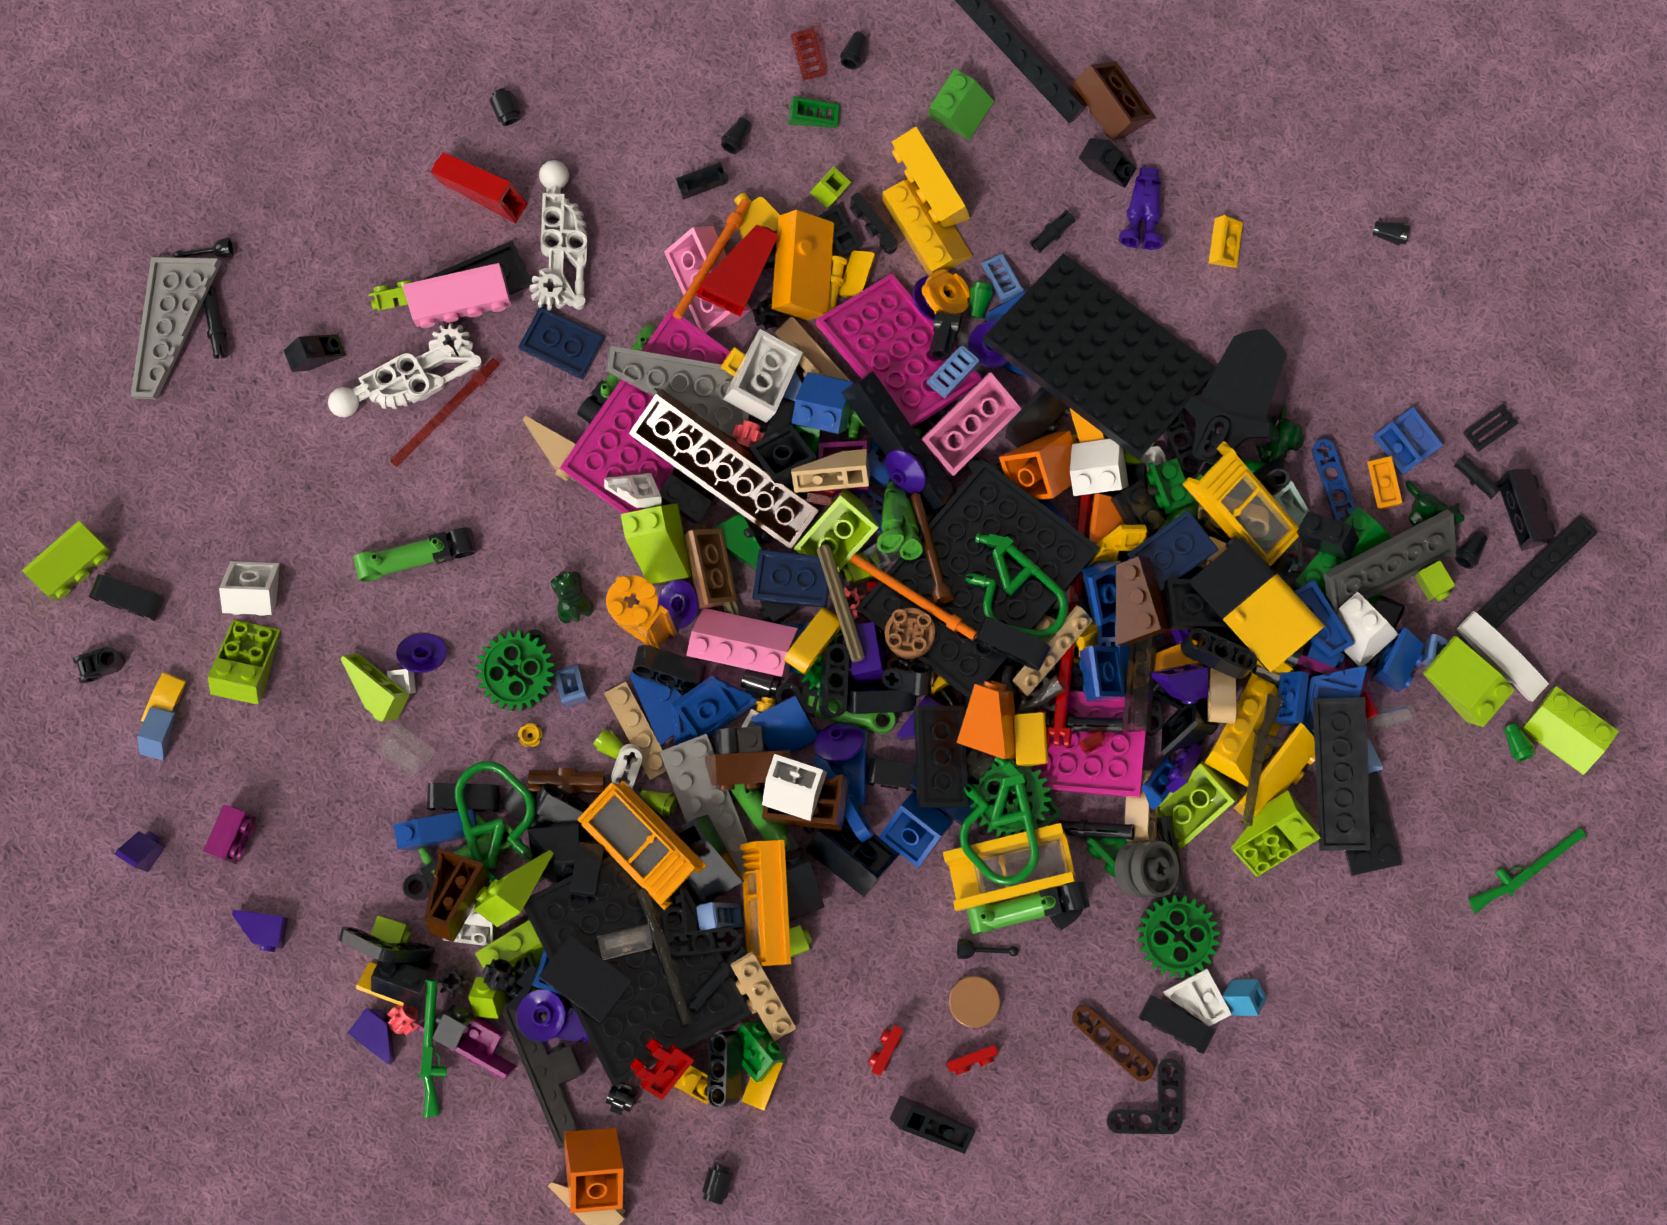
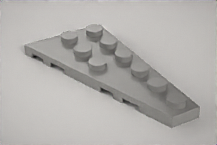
[131,257,222,400]
[606,346,749,440]

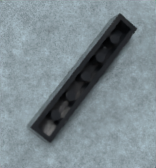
[841,371,957,514]

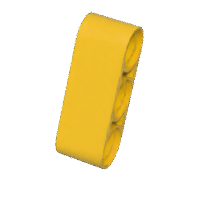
[784,607,841,674]

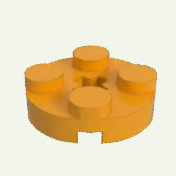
[921,269,970,315]
[606,575,659,628]

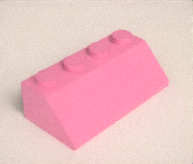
[664,226,751,334]
[403,263,512,328]
[921,372,1021,476]
[686,608,799,677]

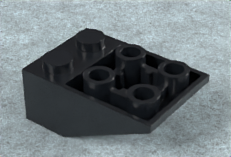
[658,814,744,904]

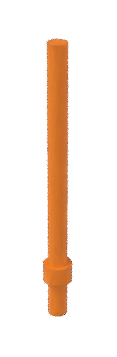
[673,199,750,319]
[850,553,977,641]

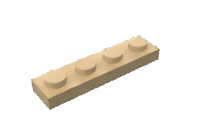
[604,681,667,781]

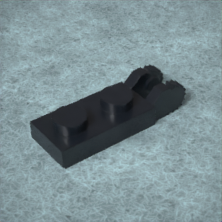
[850,192,897,255]

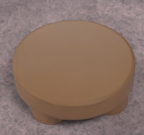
[885,608,936,659]
[949,976,1000,1028]

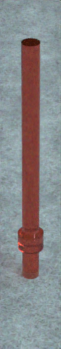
[390,358,500,468]

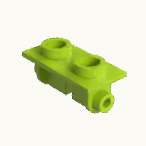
[368,279,412,311]

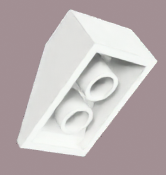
[723,329,803,422]

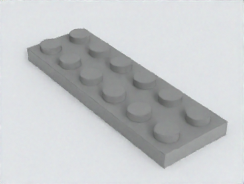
[660,734,748,876]

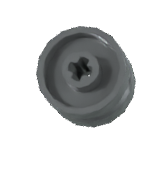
[1114,840,1179,898]

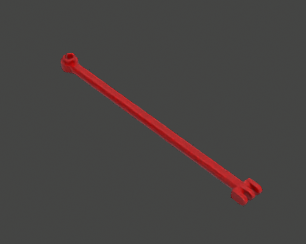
[1046,493,1095,747]

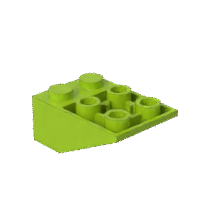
[208,619,281,705]
[1231,790,1321,877]

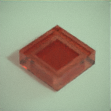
[806,490,835,506]
[1078,731,1107,754]

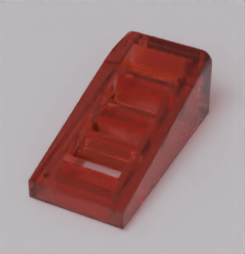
[790,28,826,81]

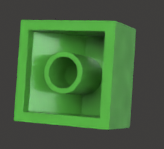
[929,68,994,141]

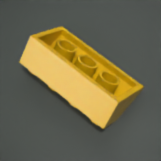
[891,127,970,228]
[882,180,973,276]
[1204,673,1282,788]
[1233,723,1315,822]

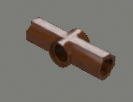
[528,768,605,795]

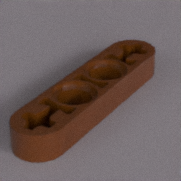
[1072,1006,1154,1081]

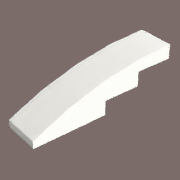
[1457,611,1549,702]

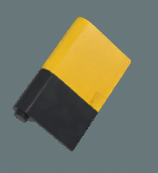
[1188,536,1326,673]

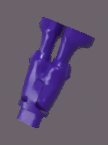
[1119,167,1164,250]

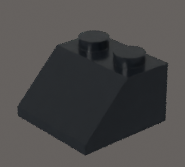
[658,466,715,524]
[371,961,439,1008]

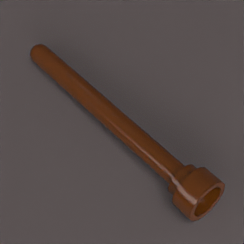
[911,492,954,604]

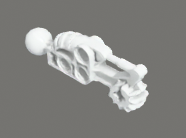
[529,160,587,311]
[328,322,482,418]

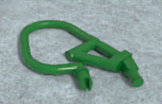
[965,532,1068,639]
[960,757,1039,885]
[455,761,535,885]

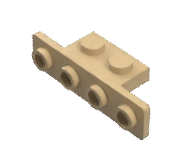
[775,317,851,381]
[1013,605,1092,695]
[731,952,796,1041]

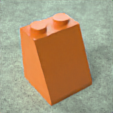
[999,431,1074,500]
[1088,493,1149,558]
[957,680,1016,759]
[564,1128,623,1213]

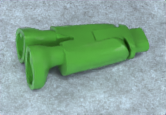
[877,481,923,560]

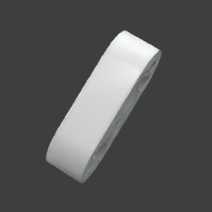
[611,744,642,788]

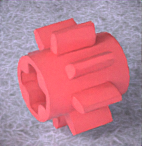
[732,420,764,450]
[844,587,865,618]
[387,1004,420,1036]

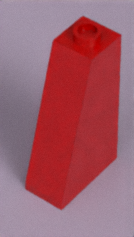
[430,152,528,224]
[696,225,779,317]

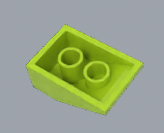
[621,503,692,584]
[1423,636,1515,727]
[1157,760,1242,849]
[473,850,553,927]

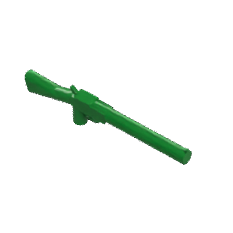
[1468,828,1587,914]
[417,979,448,1118]

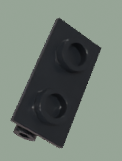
[676,162,728,200]

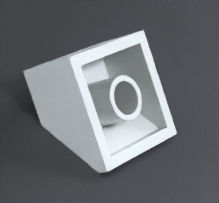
[1070,439,1129,496]
[219,561,280,616]
[1337,591,1398,667]

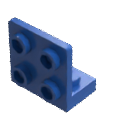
[1274,671,1310,728]

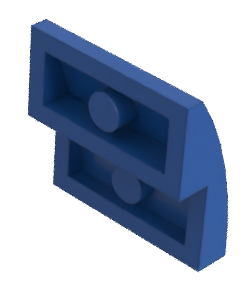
[1373,407,1444,475]
[751,695,818,753]

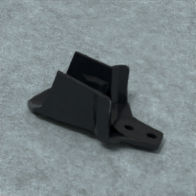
[1184,329,1289,465]

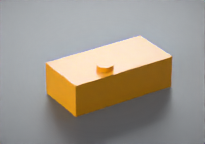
[771,210,834,320]

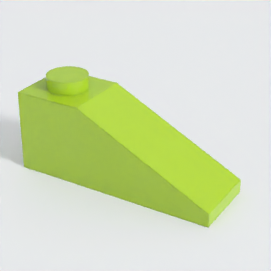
[341,653,410,722]

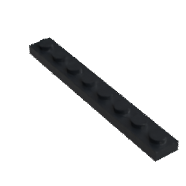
[955,0,1087,123]

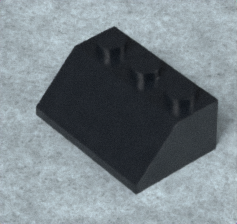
[1005,387,1071,448]
[1497,469,1556,551]
[805,816,900,897]

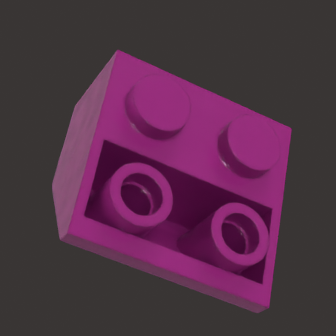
[203,804,257,864]

